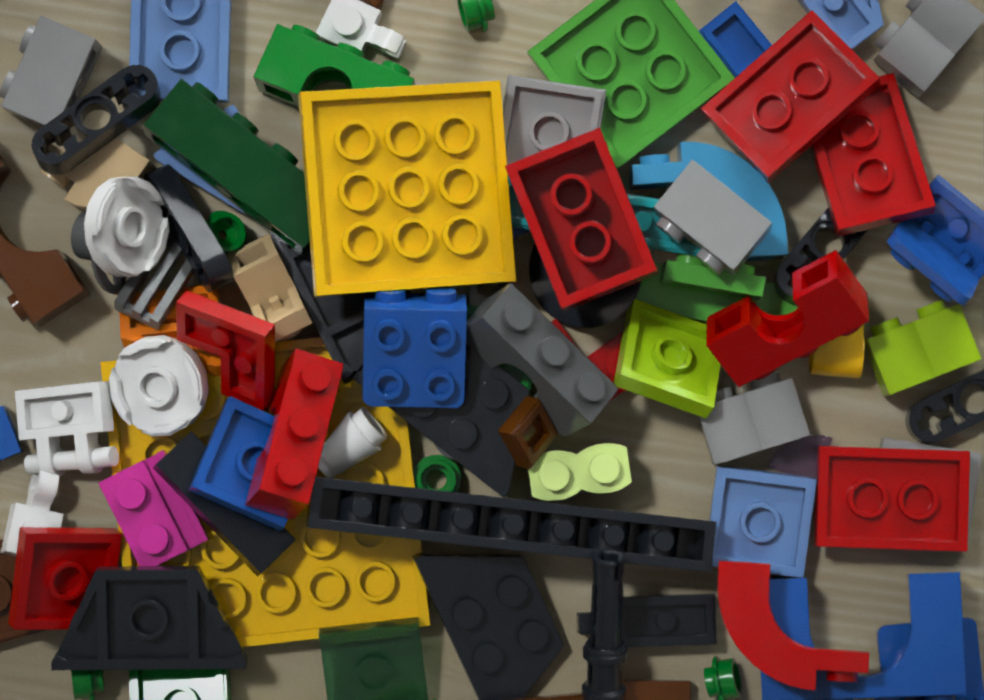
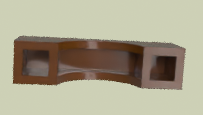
[0,154,91,326]

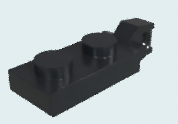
[577,593,717,647]

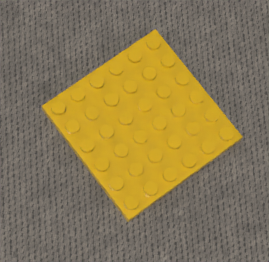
[100,337,431,647]

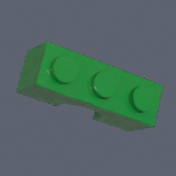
[253,24,415,107]

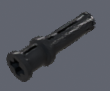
[581,550,628,700]

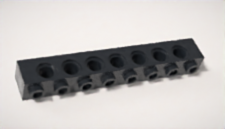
[305,477,716,572]

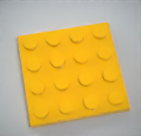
[298,80,516,297]

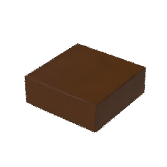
[498,396,558,469]

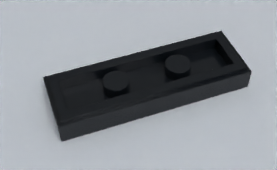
[153,431,296,577]

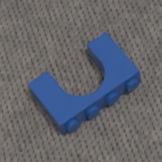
[761,572,967,700]

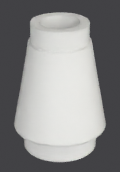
[318,408,388,479]

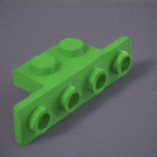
[636,253,798,322]

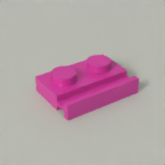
[98,450,210,566]

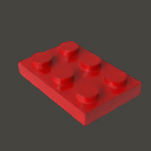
[701,10,880,183]
[810,73,936,237]
[814,446,970,552]

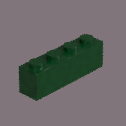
[144,79,310,256]

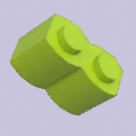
[865,299,982,397]

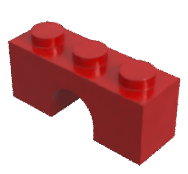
[706,250,869,387]
[245,348,344,520]

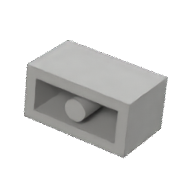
[0,15,103,127]
[654,159,772,276]

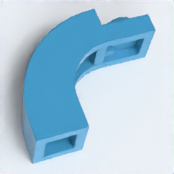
[629,142,788,261]

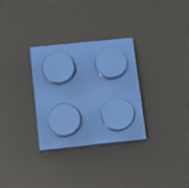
[709,465,817,578]

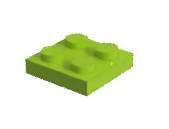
[614,299,721,419]

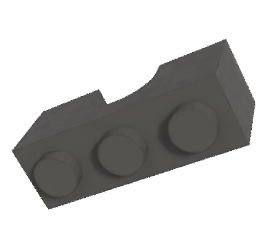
[466,283,619,437]

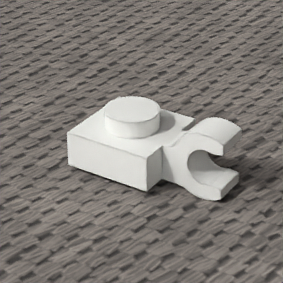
[316,0,407,59]
[1,471,64,557]

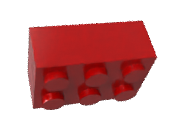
[505,127,658,311]

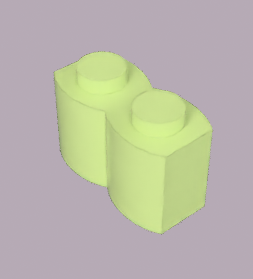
[527,443,632,501]

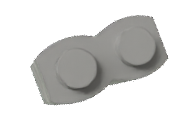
[873,0,984,97]
[698,372,810,465]

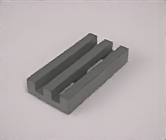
[114,230,194,331]

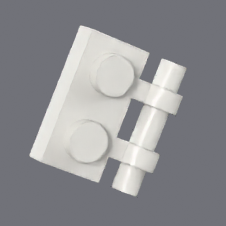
[15,381,119,477]

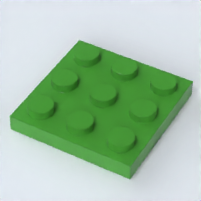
[527,0,735,170]

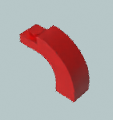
[718,561,869,691]

